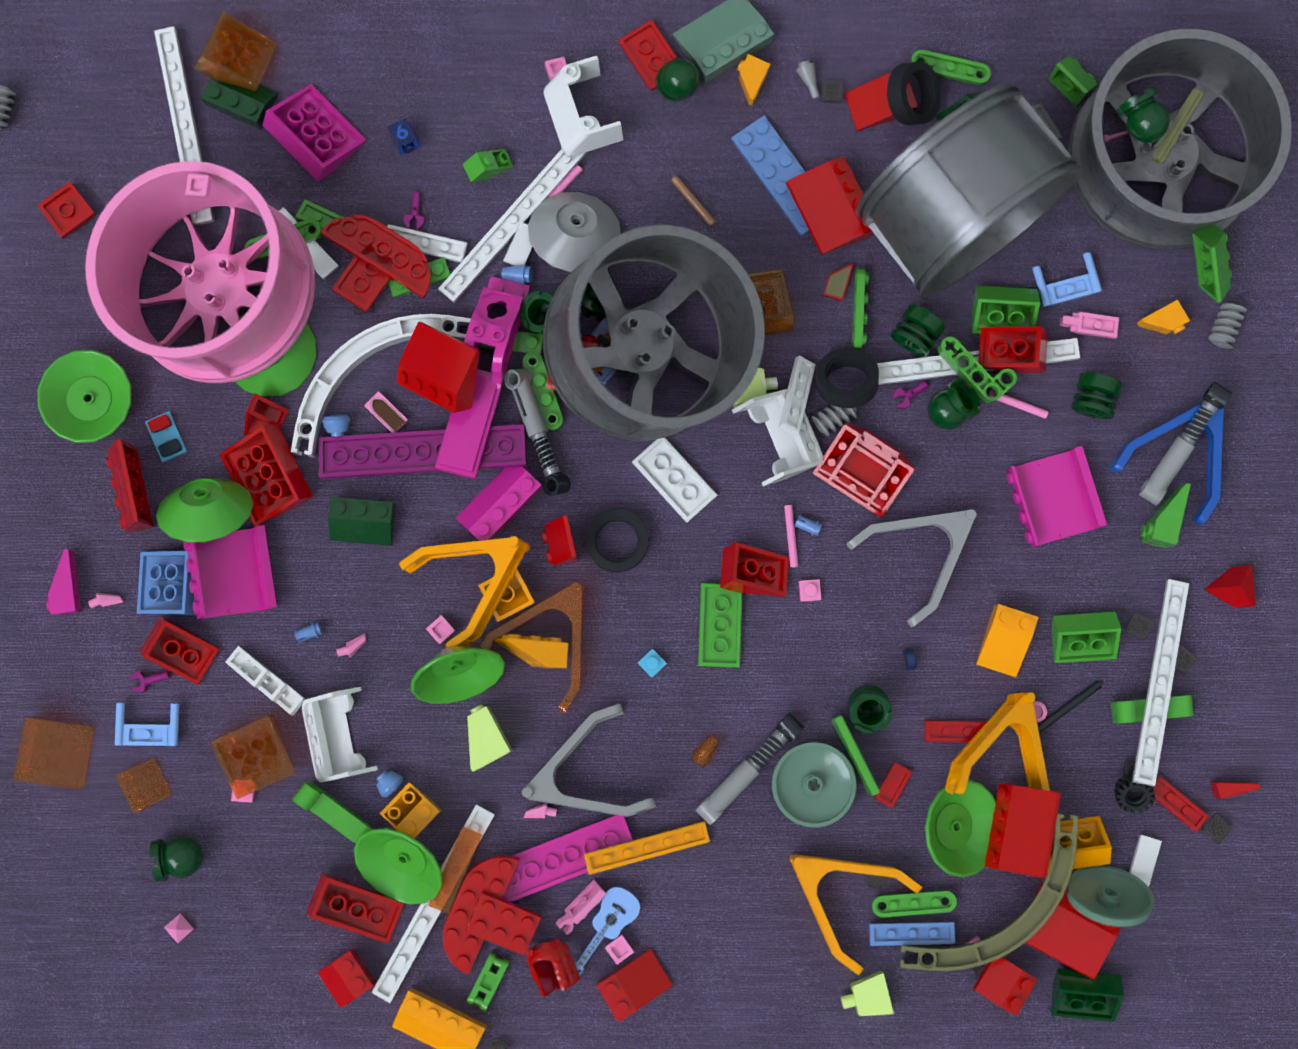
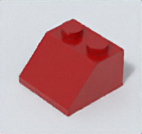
[317,948,376,1008]
[973,957,1038,1016]

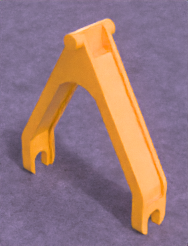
[399,536,530,648]
[945,692,1050,794]
[790,854,923,975]

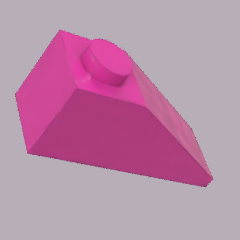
[46,549,81,616]

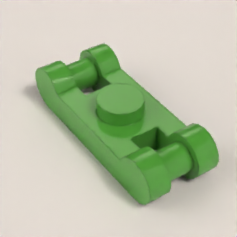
[467,952,510,1011]

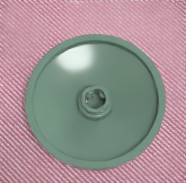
[771,742,856,827]
[1066,865,1154,927]

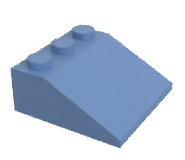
[137,551,197,616]

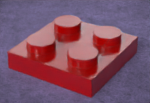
[37,181,96,239]

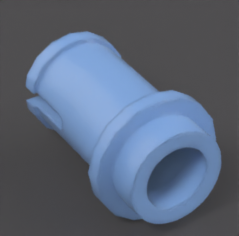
[794,515,822,536]
[294,622,323,643]

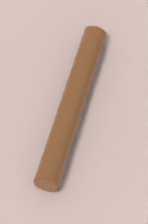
[671,176,716,227]

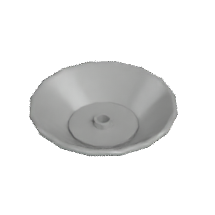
[528,192,621,272]

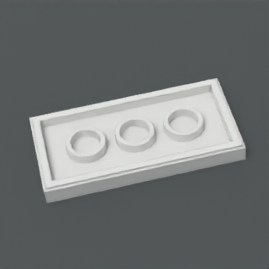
[632,438,717,523]

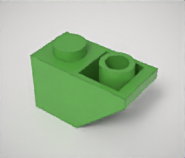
[463,149,513,182]

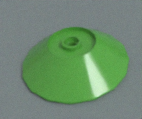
[229,312,317,397]
[37,350,132,443]
[156,478,253,542]
[411,645,505,704]
[925,780,996,877]
[354,828,442,905]

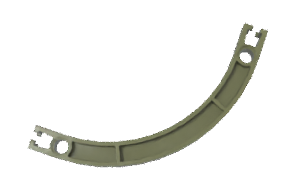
[900,813,1078,971]

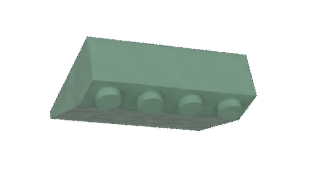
[673,0,774,84]

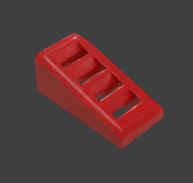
[1210,782,1261,799]

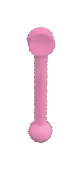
[1103,130,1129,142]

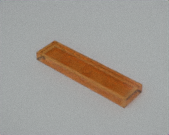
[428,826,482,914]

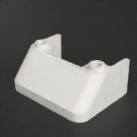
[544,56,623,156]
[732,389,823,486]
[302,687,378,782]

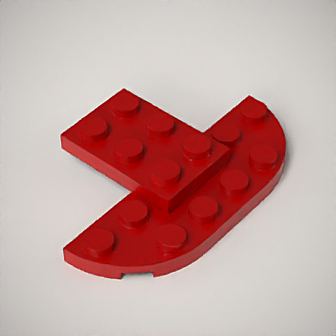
[320,215,431,313]
[443,855,541,975]

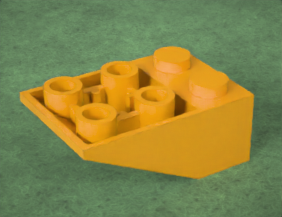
[494,634,568,668]

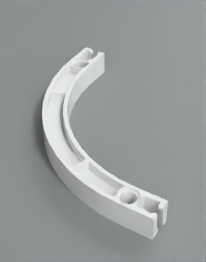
[291,314,471,458]

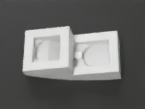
[503,222,533,266]

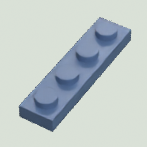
[869,922,955,946]

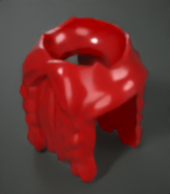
[527,937,580,997]

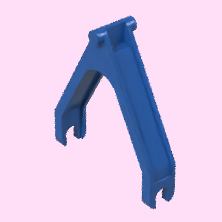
[1110,403,1224,525]

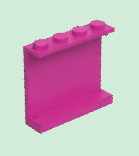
[1006,446,1107,547]
[183,525,277,619]

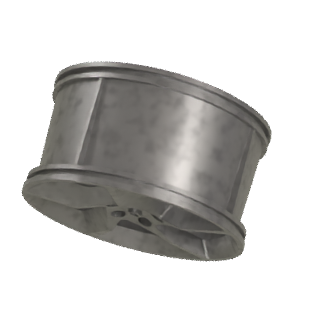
[1068,29,1292,250]
[856,83,1083,298]
[543,225,765,441]

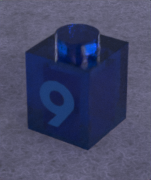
[388,118,419,154]

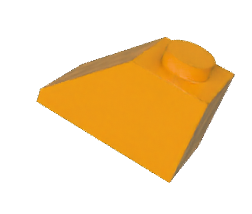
[737,54,770,106]
[1137,300,1190,335]

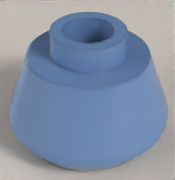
[322,414,351,437]
[376,771,404,798]

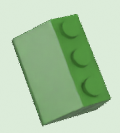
[1192,225,1232,303]
[972,285,1040,334]
[1051,612,1121,663]

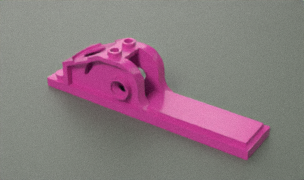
[435,276,531,480]

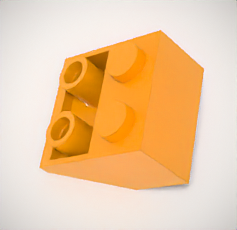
[380,782,442,839]

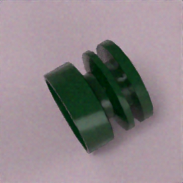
[890,304,946,358]
[1071,372,1123,419]

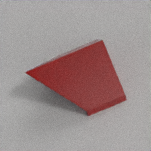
[244,394,289,436]
[1204,565,1256,608]

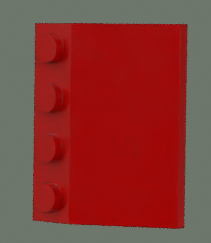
[785,156,874,255]
[396,322,480,413]
[219,424,313,527]
[106,439,154,533]
[984,784,1061,879]
[1025,880,1121,980]

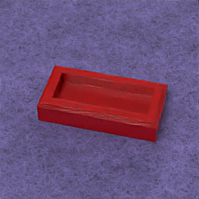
[873,762,913,809]

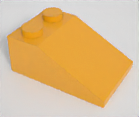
[976,604,1038,677]

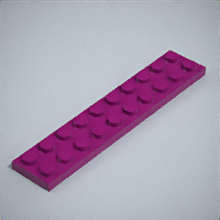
[319,424,527,479]

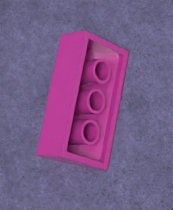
[456,467,542,541]

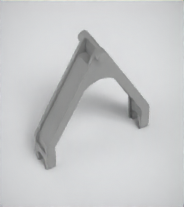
[846,509,976,627]
[522,704,656,817]

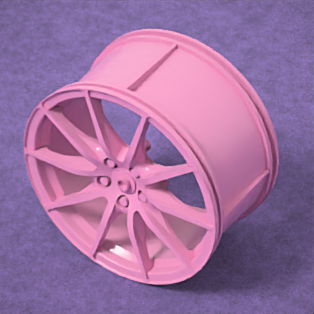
[86,161,315,383]

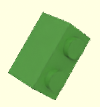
[1048,56,1098,107]

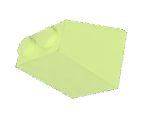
[467,705,513,772]

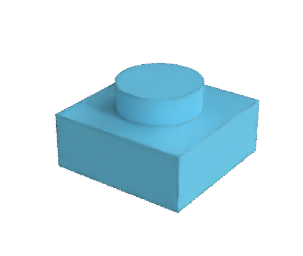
[638,649,667,678]

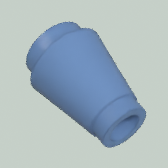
[501,264,533,285]

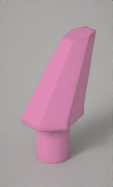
[88,593,124,608]
[336,634,366,658]
[524,803,557,818]

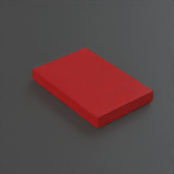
[618,19,677,92]

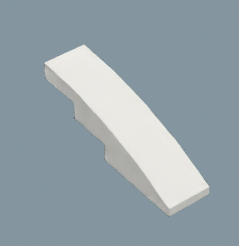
[225,646,306,716]

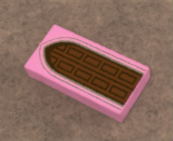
[364,391,408,433]

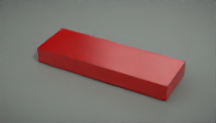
[924,721,987,742]
[1153,775,1209,832]

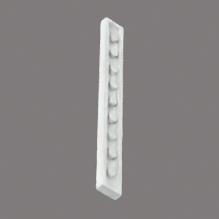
[154,26,215,226]
[438,149,588,303]
[877,338,1080,385]
[1132,579,1189,786]
[372,804,495,1003]

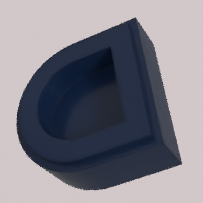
[903,649,916,671]

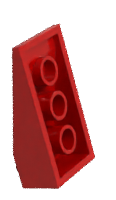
[306,872,404,944]

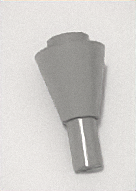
[796,60,820,99]

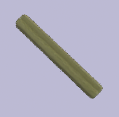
[1153,89,1204,163]

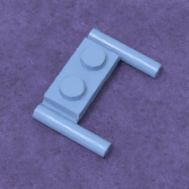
[1032,252,1102,307]
[115,703,179,746]

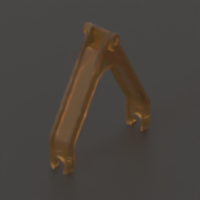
[479,582,583,714]

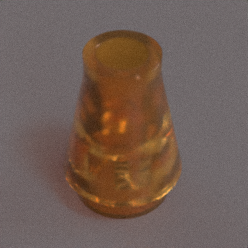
[691,735,719,768]

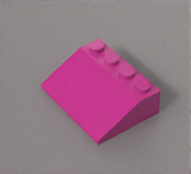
[262,84,366,182]

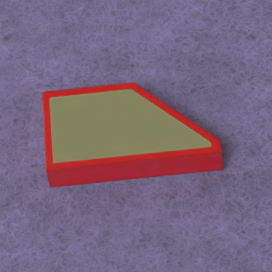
[822,264,853,302]

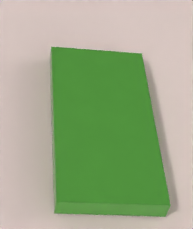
[698,583,742,668]
[830,716,880,796]

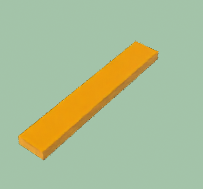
[583,821,710,875]

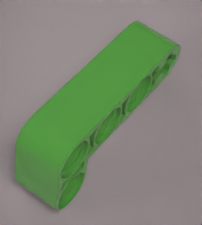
[937,337,1017,403]
[1110,695,1194,723]
[292,781,374,844]

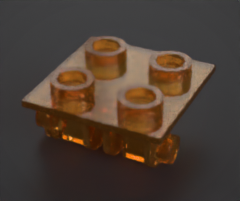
[115,758,172,814]

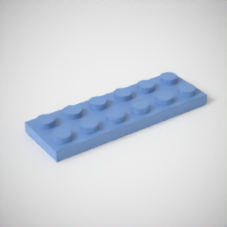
[731,116,809,237]

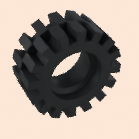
[1114,773,1155,814]

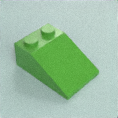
[1140,483,1191,549]

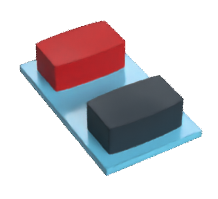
[145,411,187,463]

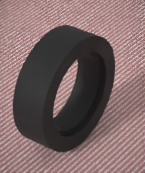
[887,61,941,125]
[816,348,879,408]
[586,509,648,572]

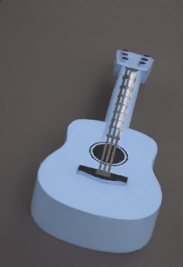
[574,886,640,976]

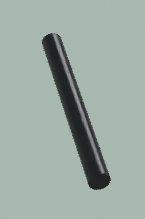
[1037,681,1102,734]

